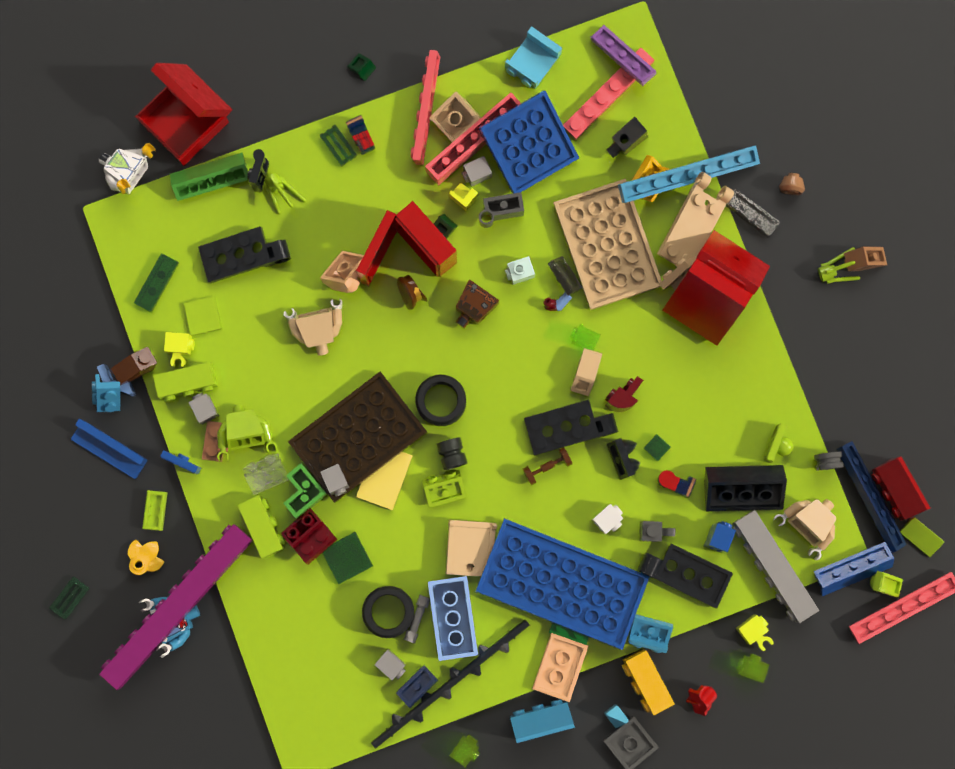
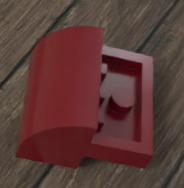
[605,376,644,412]
[280,508,337,565]

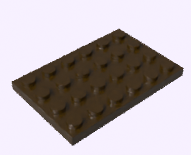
[288,371,427,503]

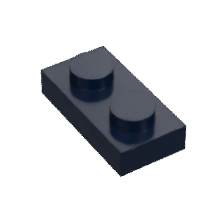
[396,665,438,708]

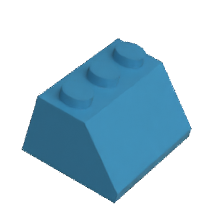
[510,699,575,743]

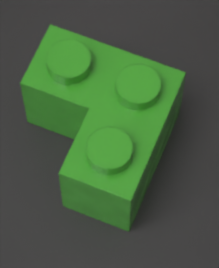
[283,463,328,519]

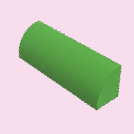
[170,152,248,201]

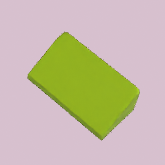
[900,517,944,557]

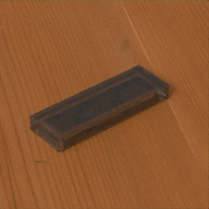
[726,188,780,238]

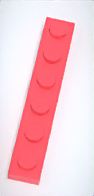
[563,48,654,140]
[411,50,440,165]
[848,572,955,644]

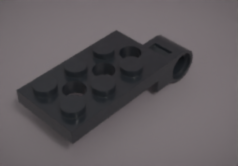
[198,226,291,284]
[524,399,619,455]
[637,543,733,609]

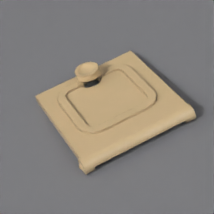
[446,520,497,576]

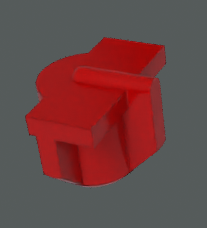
[686,685,717,716]

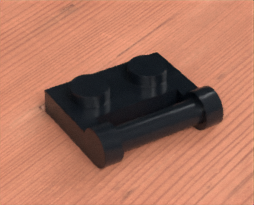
[247,149,269,192]

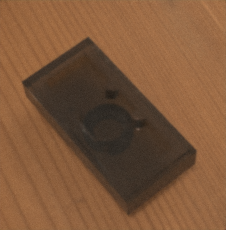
[548,256,582,296]

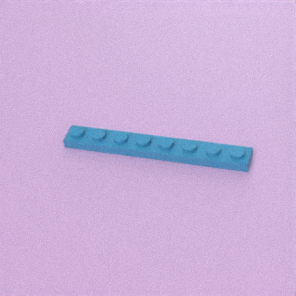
[618,145,760,203]

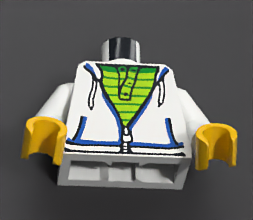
[99,143,156,194]

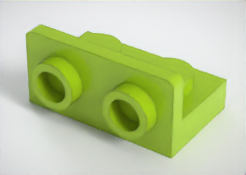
[422,470,467,508]

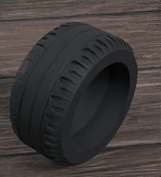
[415,374,466,426]
[362,586,414,638]

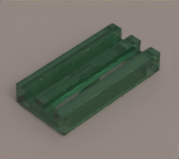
[320,125,357,167]
[49,576,90,620]

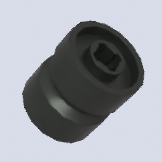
[437,437,468,470]

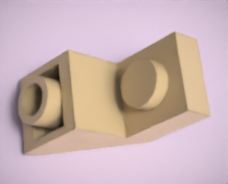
[570,348,602,396]

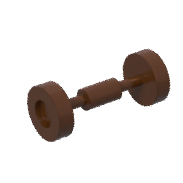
[522,447,572,486]

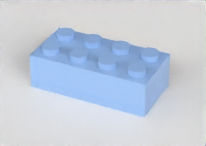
[428,576,478,661]

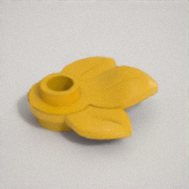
[128,540,164,575]

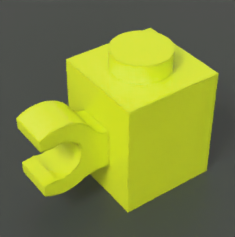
[164,332,195,368]
[736,614,774,651]

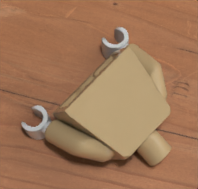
[284,299,342,355]
[774,499,836,560]

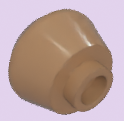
[779,173,805,195]

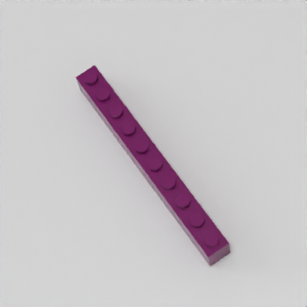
[99,524,253,690]

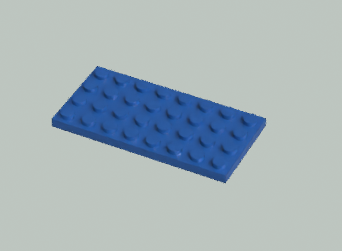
[475,518,650,650]

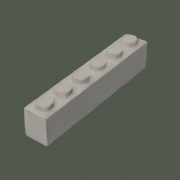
[733,510,819,623]

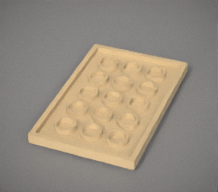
[553,179,662,310]

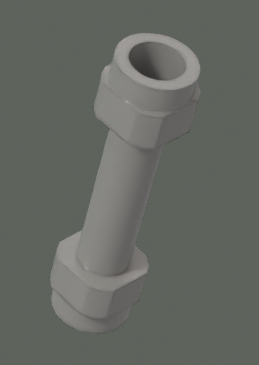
[404,595,430,643]

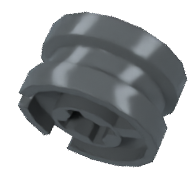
[814,452,844,471]

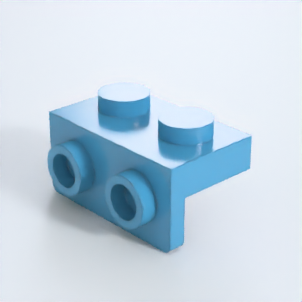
[92,374,120,412]
[629,614,673,653]

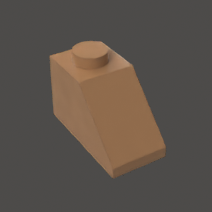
[844,247,887,271]

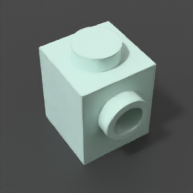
[505,256,535,285]

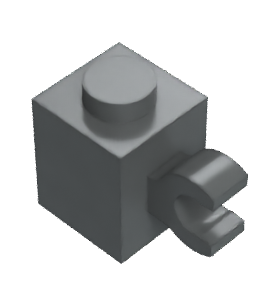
[640,521,675,542]

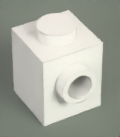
[592,504,623,535]

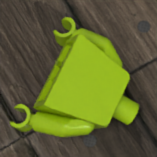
[217,405,277,461]

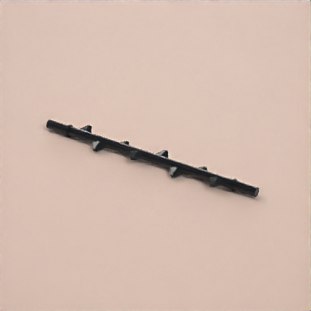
[371,619,530,749]

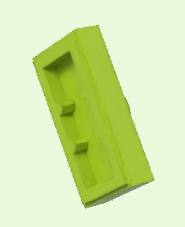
[142,490,168,531]

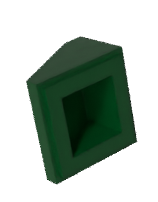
[347,53,376,81]
[434,214,458,239]

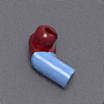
[543,292,572,311]

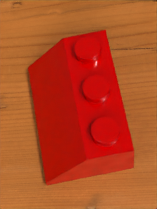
[872,456,930,521]

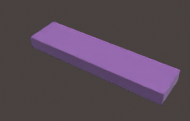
[590,25,656,86]

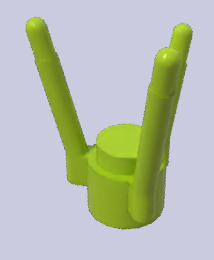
[265,173,306,214]
[818,247,860,284]

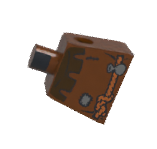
[456,279,499,329]

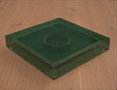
[323,532,373,584]

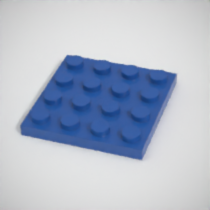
[479,91,579,194]

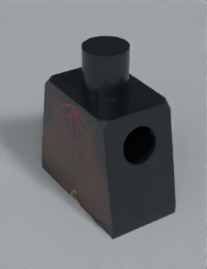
[606,117,648,158]

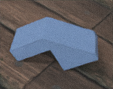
[97,364,136,397]

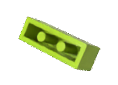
[153,362,218,402]
[237,495,286,559]

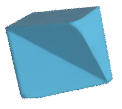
[604,704,628,728]

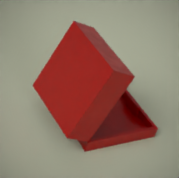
[135,63,233,166]
[356,201,457,287]
[662,230,770,346]

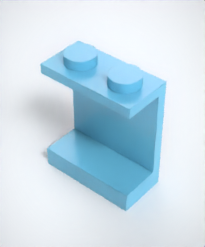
[505,26,562,89]

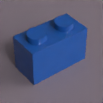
[704,521,736,553]

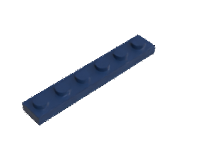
[836,441,907,553]

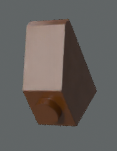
[110,347,157,386]

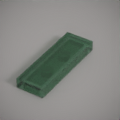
[134,253,179,313]

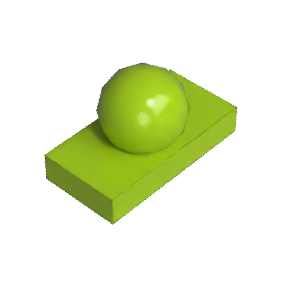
[764,423,794,463]
[870,571,903,598]

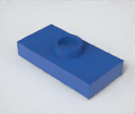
[161,450,201,474]

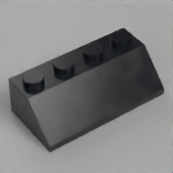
[704,465,787,512]

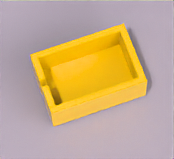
[621,649,675,715]

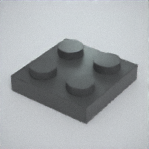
[603,716,659,769]

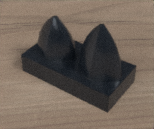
[607,438,640,480]

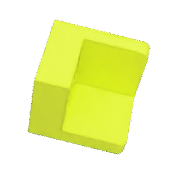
[448,183,478,211]

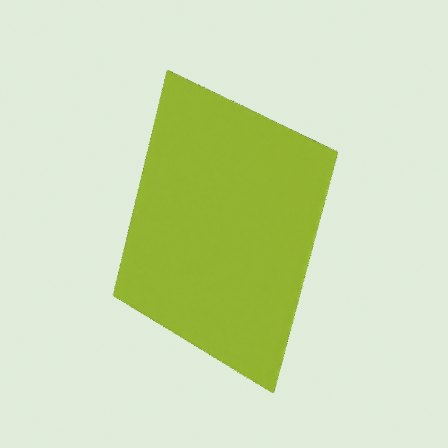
[83,1,867,769]

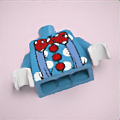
[139,596,200,658]

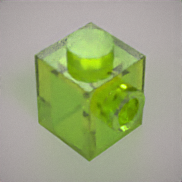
[737,654,770,683]
[449,734,480,768]

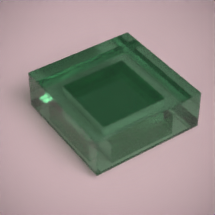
[643,434,671,462]

